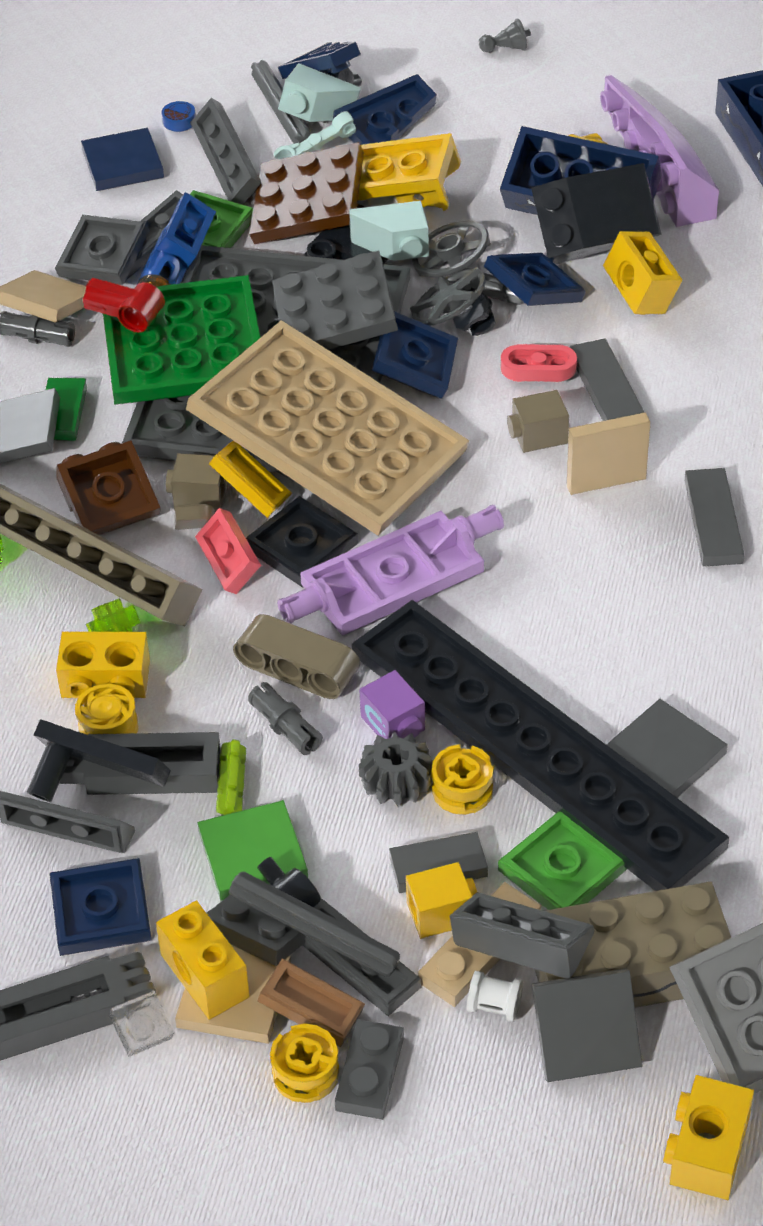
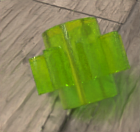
[86,598,141,632]

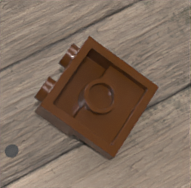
[56,440,161,535]

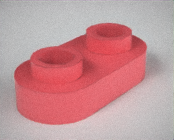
[501,344,577,382]

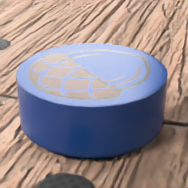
[161,101,196,132]

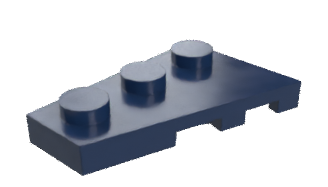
[333,74,437,145]

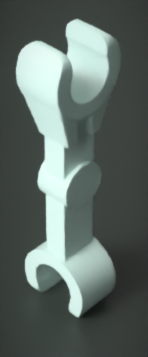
[274,111,356,159]

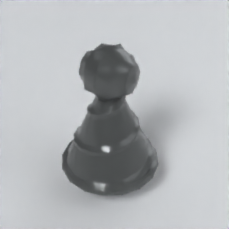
[479,19,531,53]

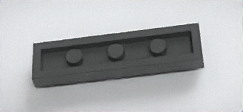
[190,98,261,205]

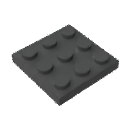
[272,250,398,350]

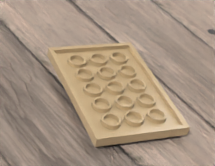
[186,320,469,536]

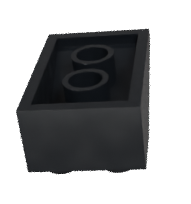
[531,163,662,264]

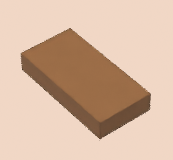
[258,958,365,1047]

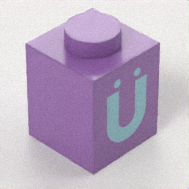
[359,670,425,739]

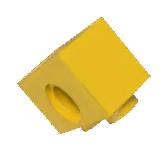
[603,231,682,315]
[156,900,250,1020]
[663,1075,754,1200]

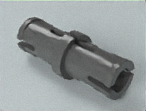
[0,311,75,347]
[248,682,323,755]

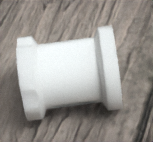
[467,971,523,1022]

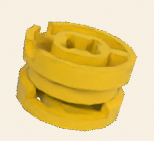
[75,683,138,735]
[431,744,494,815]
[270,1024,340,1103]

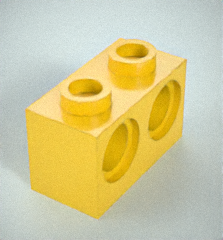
[56,632,150,699]

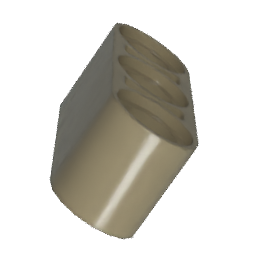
[233,614,361,699]

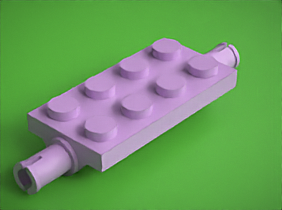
[277,505,504,636]

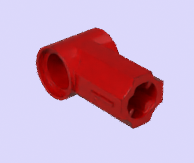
[83,277,165,333]

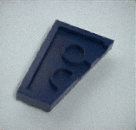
[278,42,361,79]

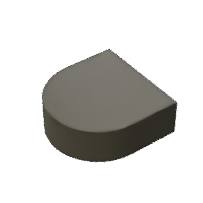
[174,504,215,530]

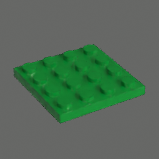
[103,275,260,405]

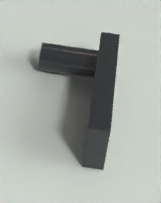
[27,719,171,802]

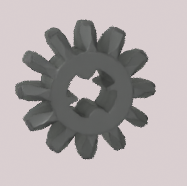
[359,730,433,807]

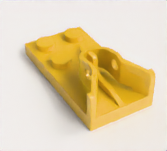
[358,133,461,211]

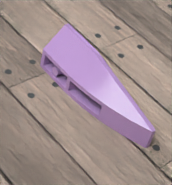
[600,75,719,227]

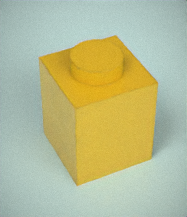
[406,862,477,939]

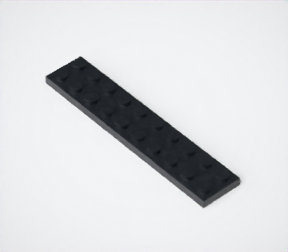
[351,600,729,891]

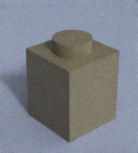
[507,390,569,453]
[166,453,227,512]

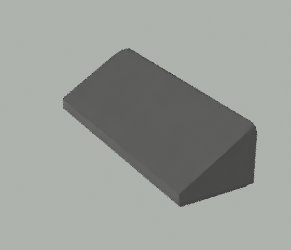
[0,791,135,853]
[450,892,595,979]

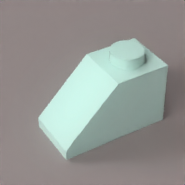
[278,63,361,122]
[349,201,429,261]

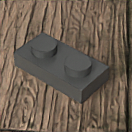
[207,895,305,966]
[335,1019,404,1120]

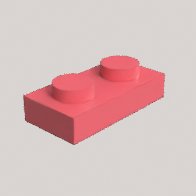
[195,508,261,594]

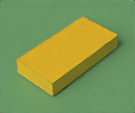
[209,441,292,518]

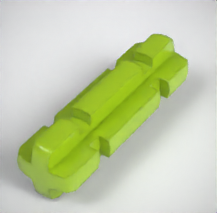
[216,739,246,816]

